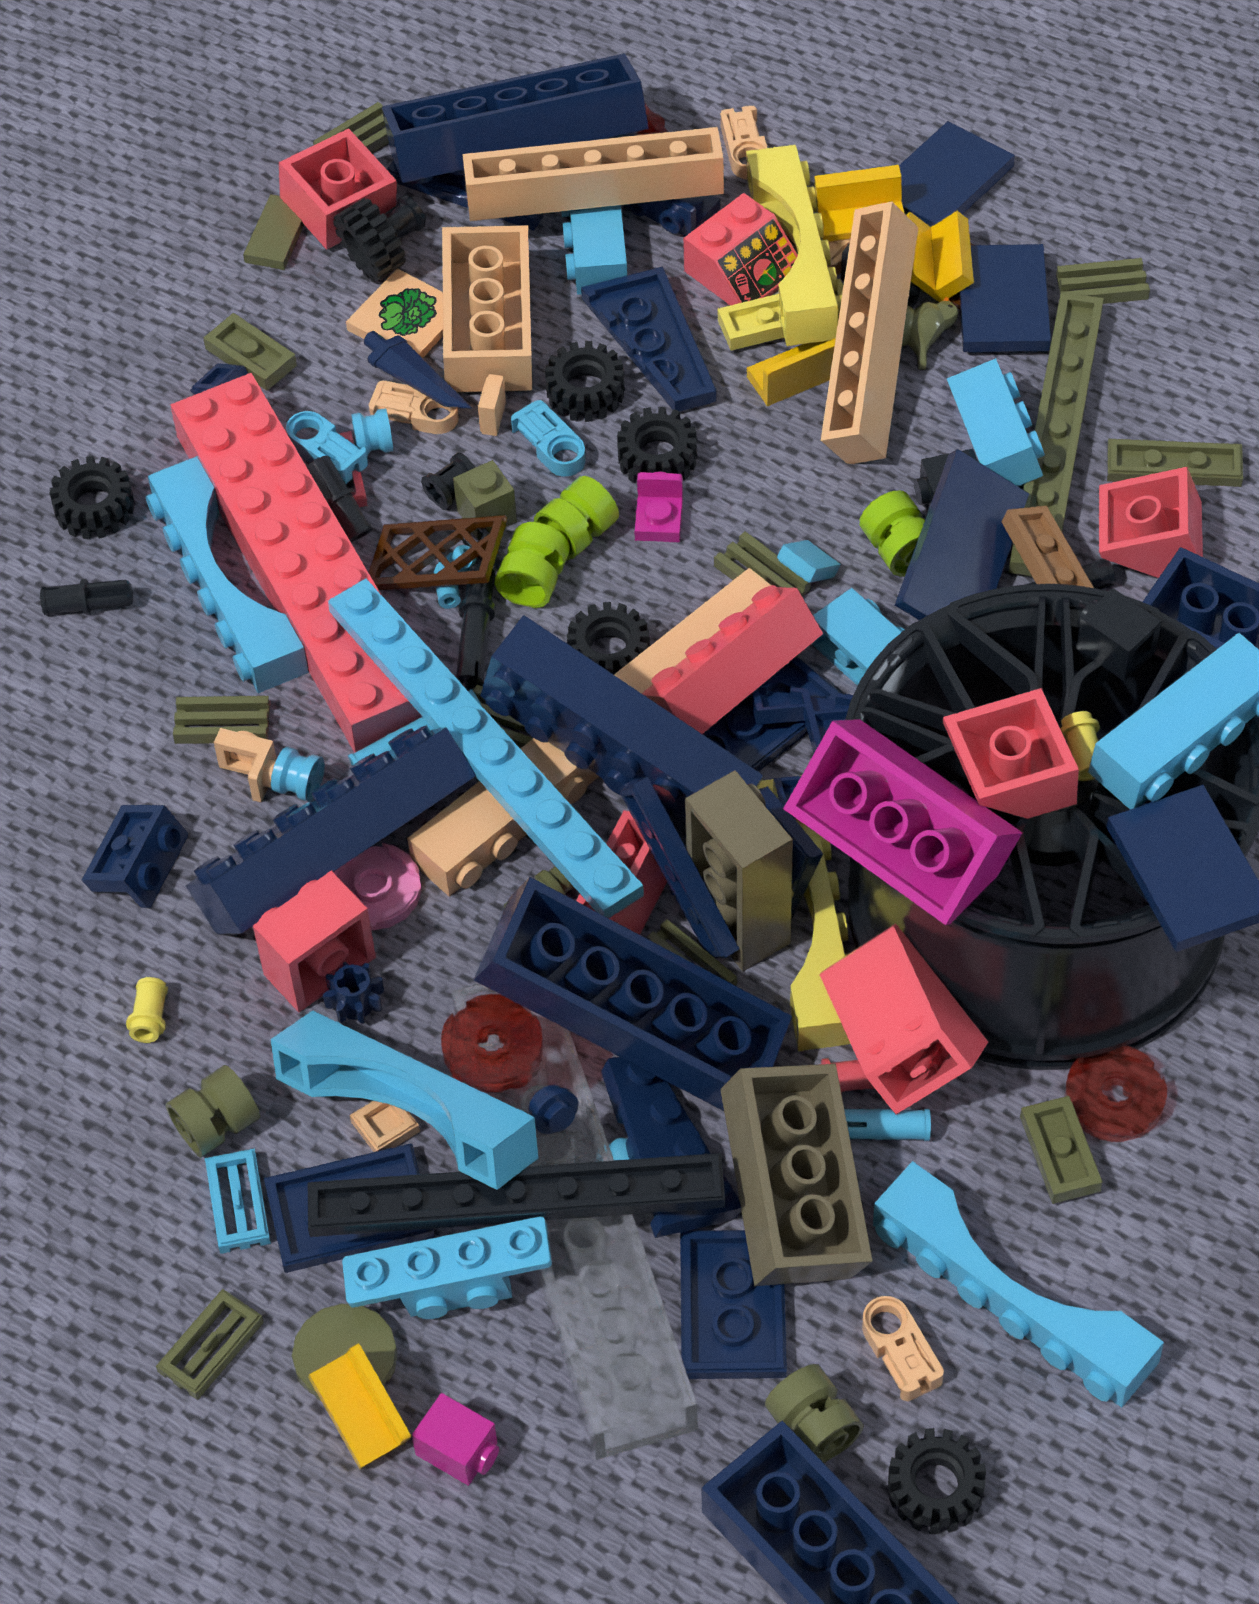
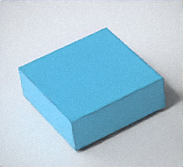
[777,540,841,583]

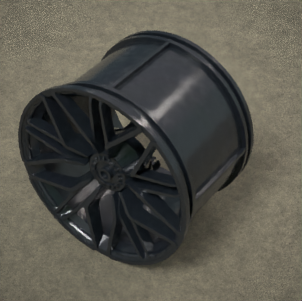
[845,584,1259,1070]

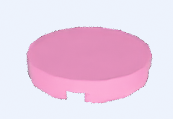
[333,843,422,931]

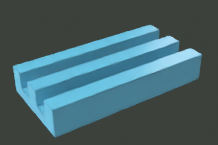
[205,1149,271,1254]

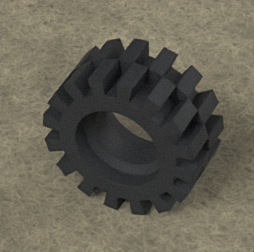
[333,198,406,282]
[545,341,625,422]
[617,407,697,483]
[50,456,134,540]
[567,602,650,675]
[888,1428,986,1534]

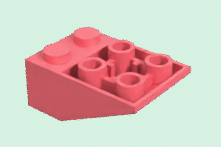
[819,923,988,1115]

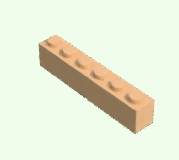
[463,127,724,221]
[821,201,918,464]

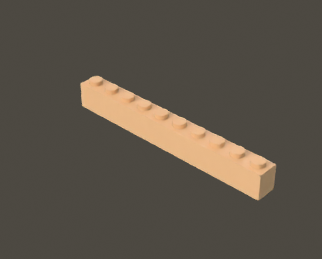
[407,568,771,897]

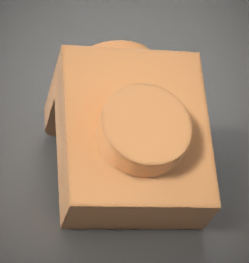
[214,728,277,803]

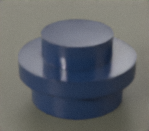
[529,1085,579,1134]

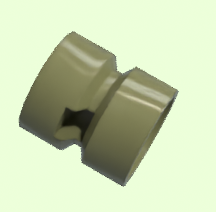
[165,1065,261,1158]
[765,1364,864,1463]

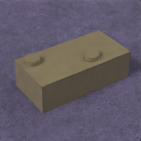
[685,770,794,972]
[720,1064,873,1286]

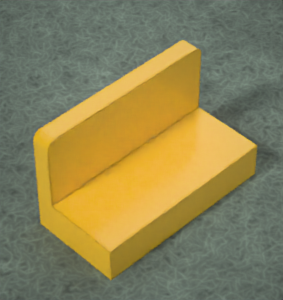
[814,165,905,242]
[906,211,974,302]
[747,338,836,406]
[308,1343,411,1469]

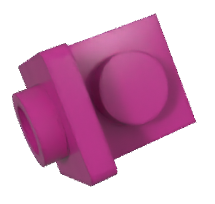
[635,472,683,542]

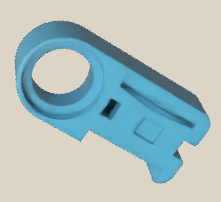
[511,400,586,476]
[286,411,368,484]

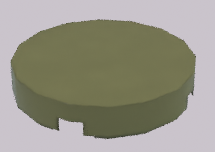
[292,1303,397,1401]

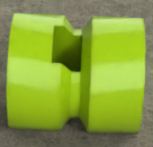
[534,476,619,560]
[859,490,925,577]
[494,522,570,608]

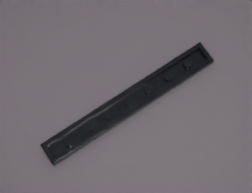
[308,1153,725,1237]

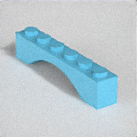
[146,456,309,693]
[271,1011,538,1190]
[873,1161,1164,1408]

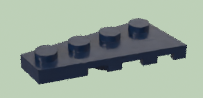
[581,266,717,412]
[601,1057,741,1238]

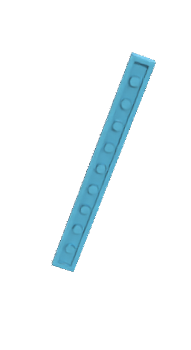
[328,578,644,918]

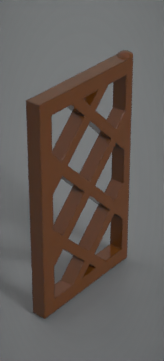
[368,515,508,590]

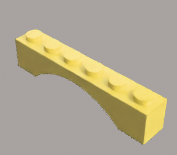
[746,145,842,346]
[758,775,850,1051]

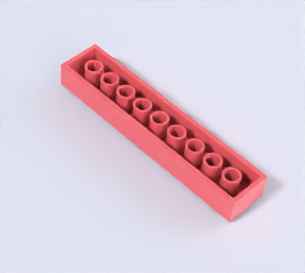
[170,373,422,753]

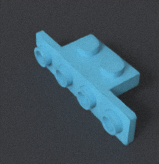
[342,1216,552,1319]

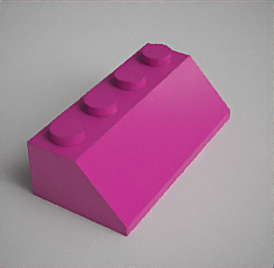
[783,719,1022,925]

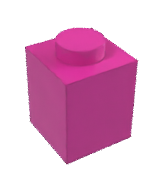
[412,1393,499,1486]

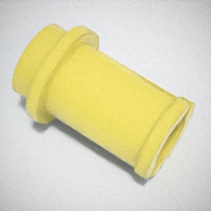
[1060,711,1100,781]
[126,977,168,1043]

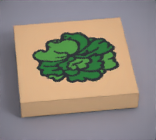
[346,268,443,358]

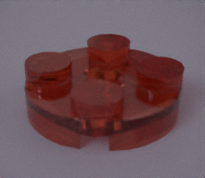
[441,994,543,1092]
[1064,1046,1167,1142]

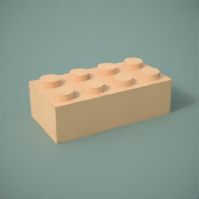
[442,225,532,392]

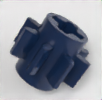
[323,962,384,1024]

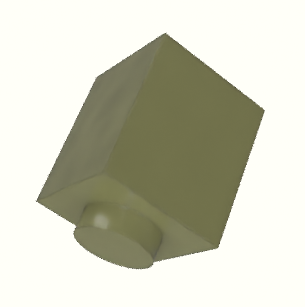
[453,460,517,540]

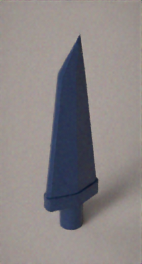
[364,331,473,409]

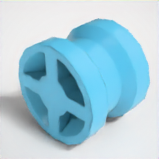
[351,408,394,456]
[271,747,325,802]

